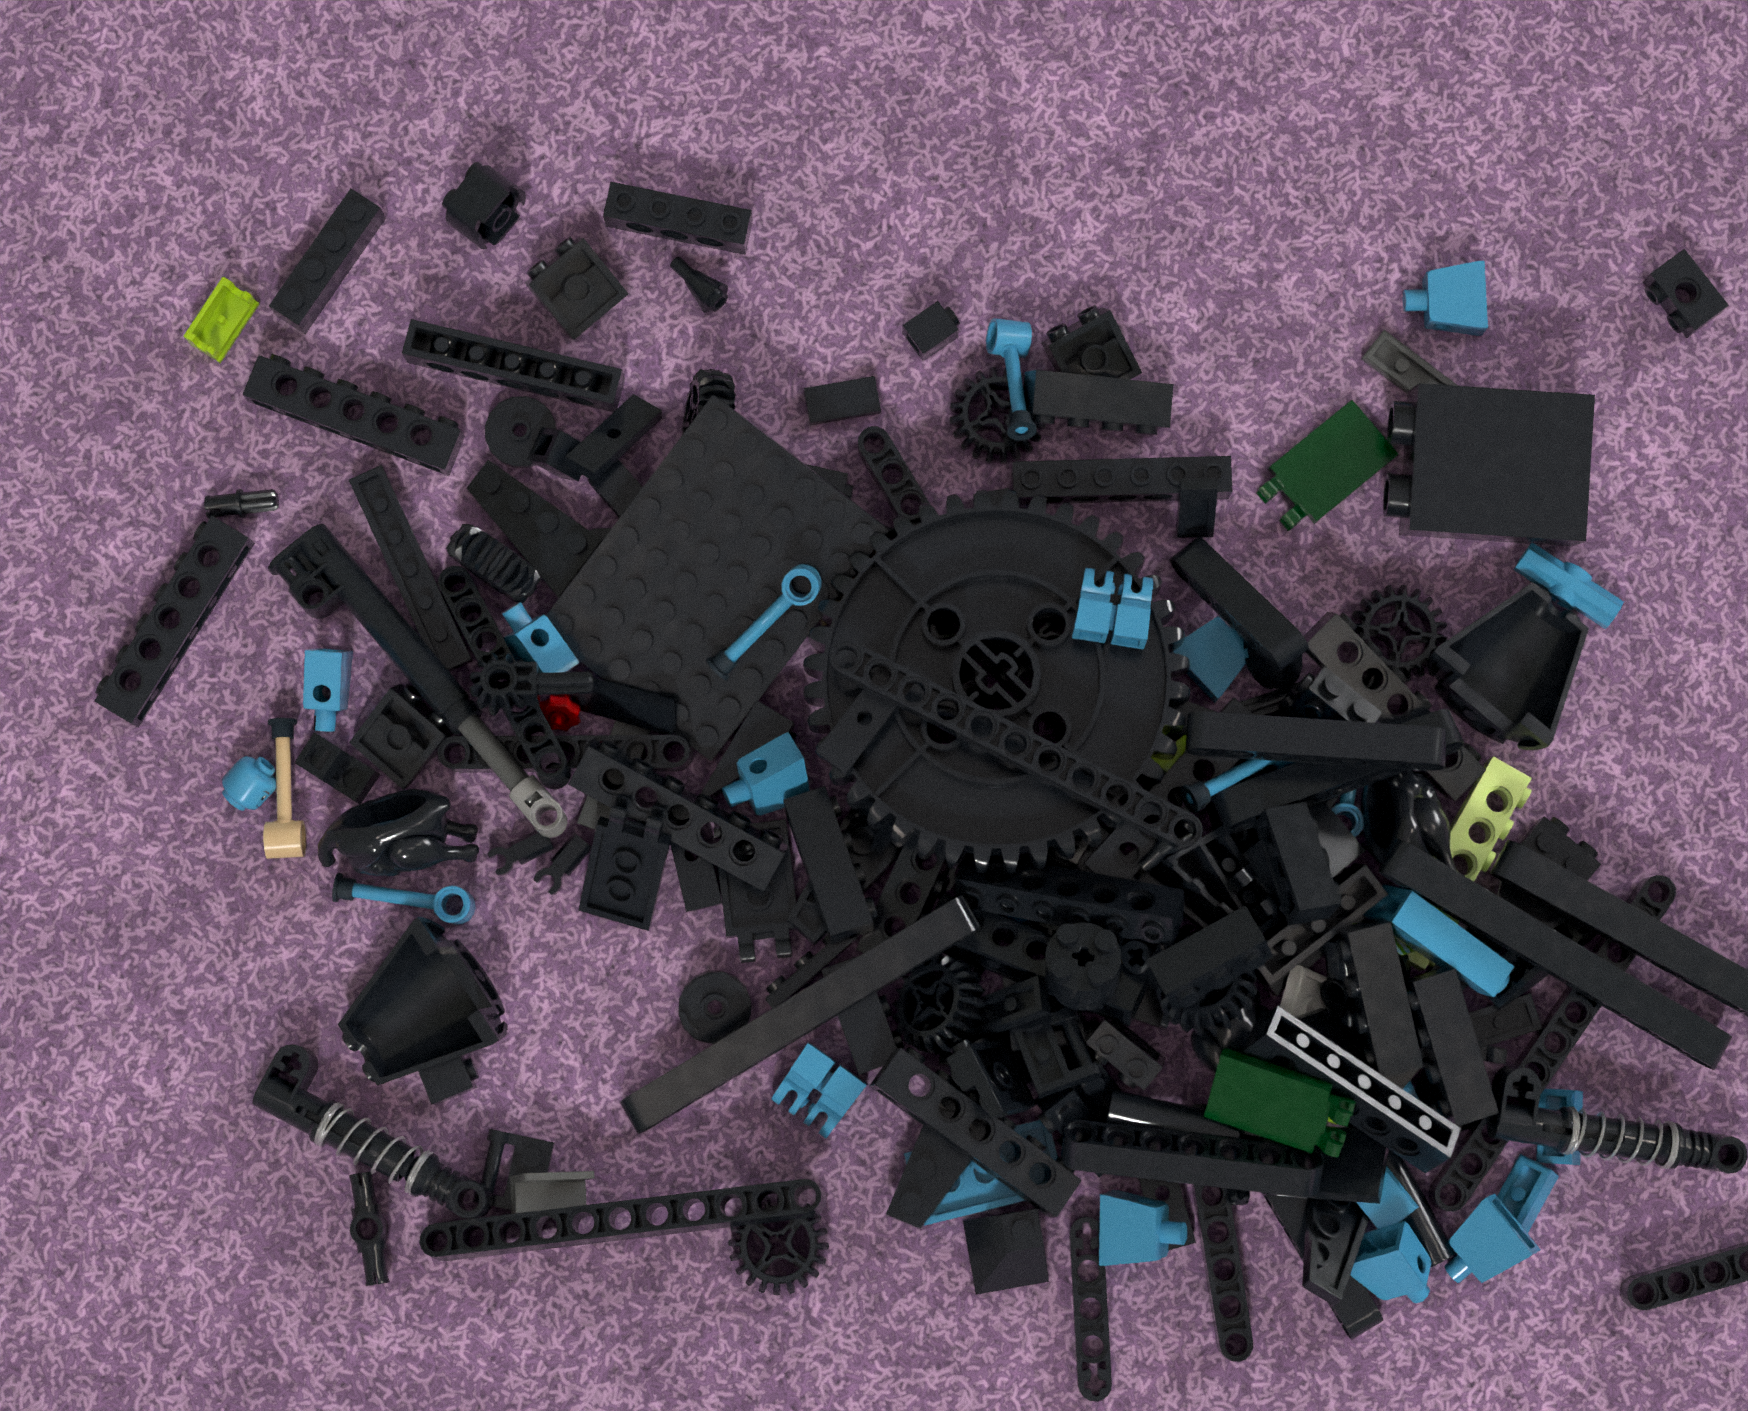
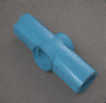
[1513,543,1624,629]

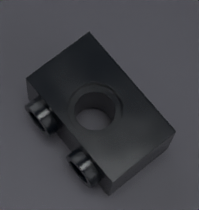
[1643,249,1729,338]

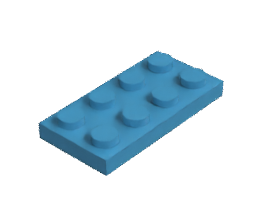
[904,1120,1058,1226]

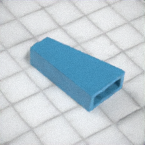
[1363,884,1514,997]

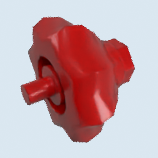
[540,694,581,731]

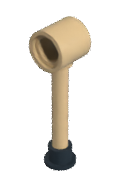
[263,718,306,859]

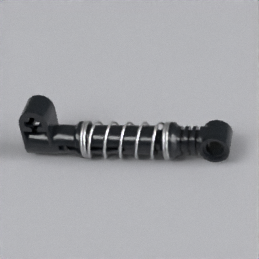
[252,1044,493,1219]
[1487,1065,1748,1174]

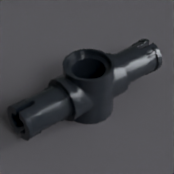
[349,1171,390,1286]

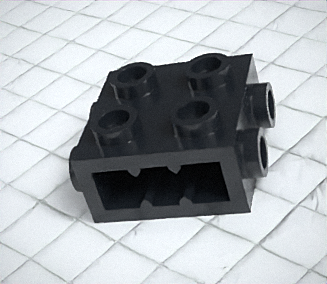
[1278,666,1382,723]

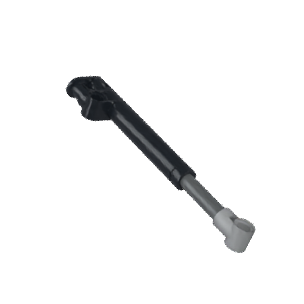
[268,524,568,838]

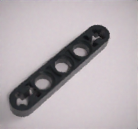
[1069,1216,1112,1402]

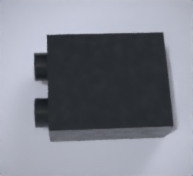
[1383,383,1595,547]

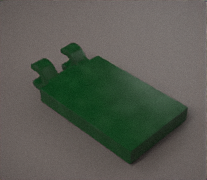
[1256,400,1399,532]
[1204,1048,1356,1157]

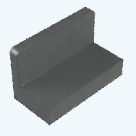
[510,1171,595,1214]

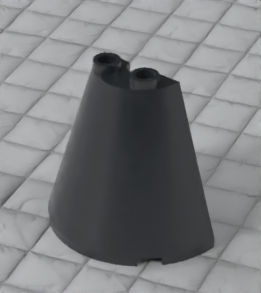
[1428,582,1589,750]
[338,917,508,1086]

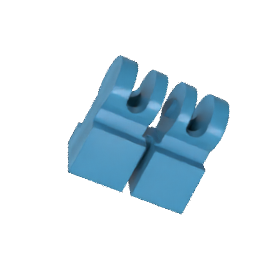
[1072,568,1153,649]
[771,1042,868,1139]

